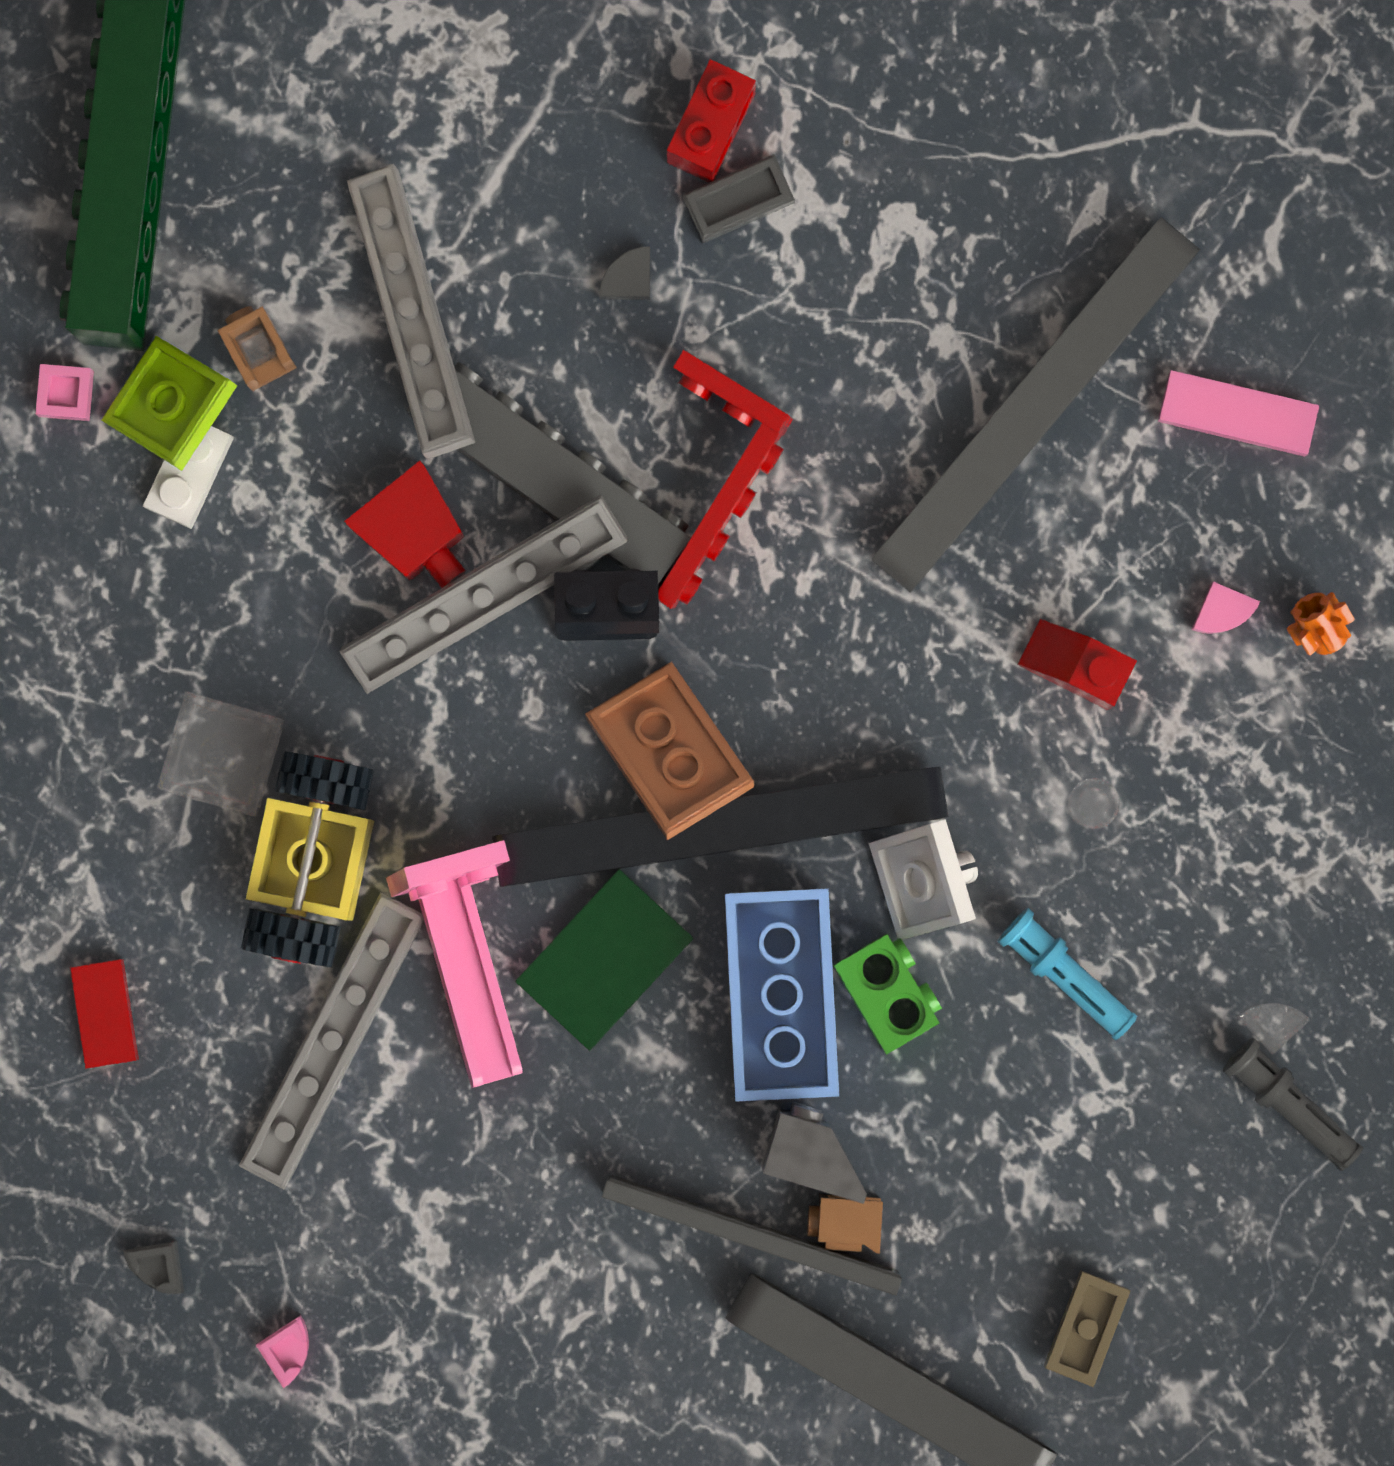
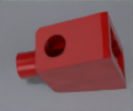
[344,460,467,588]

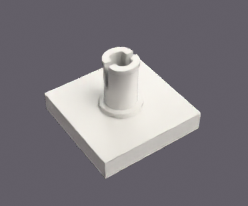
[869,819,978,940]

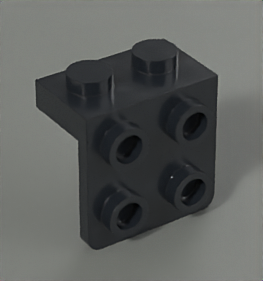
[554,569,659,641]

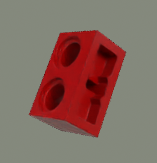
[667,59,756,183]

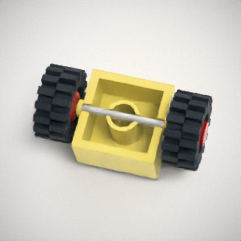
[241,751,374,968]

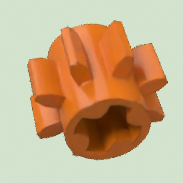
[1287,592,1355,656]

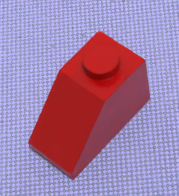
[1017,619,1137,710]

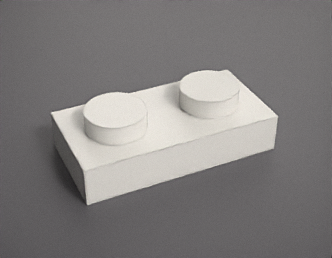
[143,426,234,529]

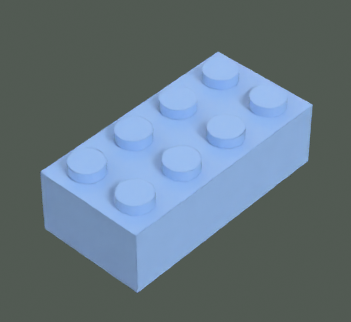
[725,889,839,1102]

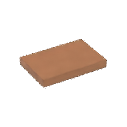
[585,661,754,840]

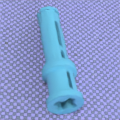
[998,908,1137,1040]

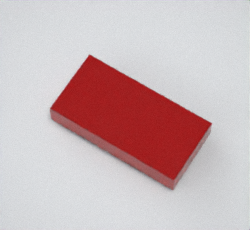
[70,959,139,1069]

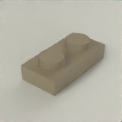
[1044,1270,1131,1387]

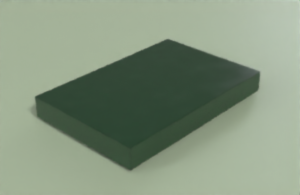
[515,869,694,1051]

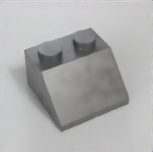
[762,1102,867,1204]

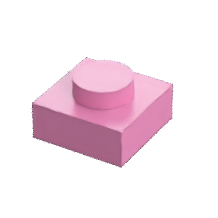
[35,364,94,421]

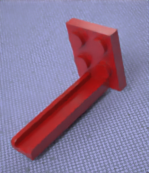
[658,350,793,609]

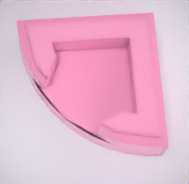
[1191,582,1260,634]
[256,1315,309,1388]

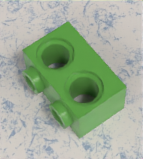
[833,934,942,1055]

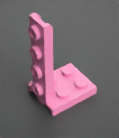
[386,840,522,1088]

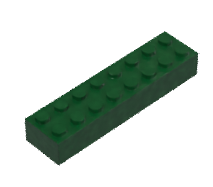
[60,0,186,351]

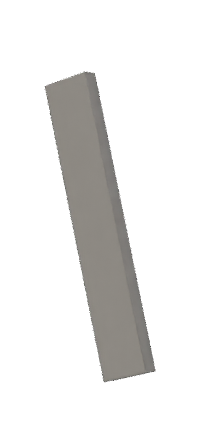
[347,164,476,459]
[340,495,628,694]
[239,892,424,1189]

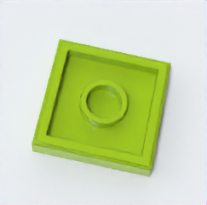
[101,336,237,471]

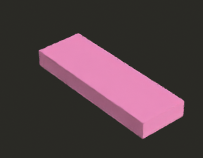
[1157,370,1319,457]

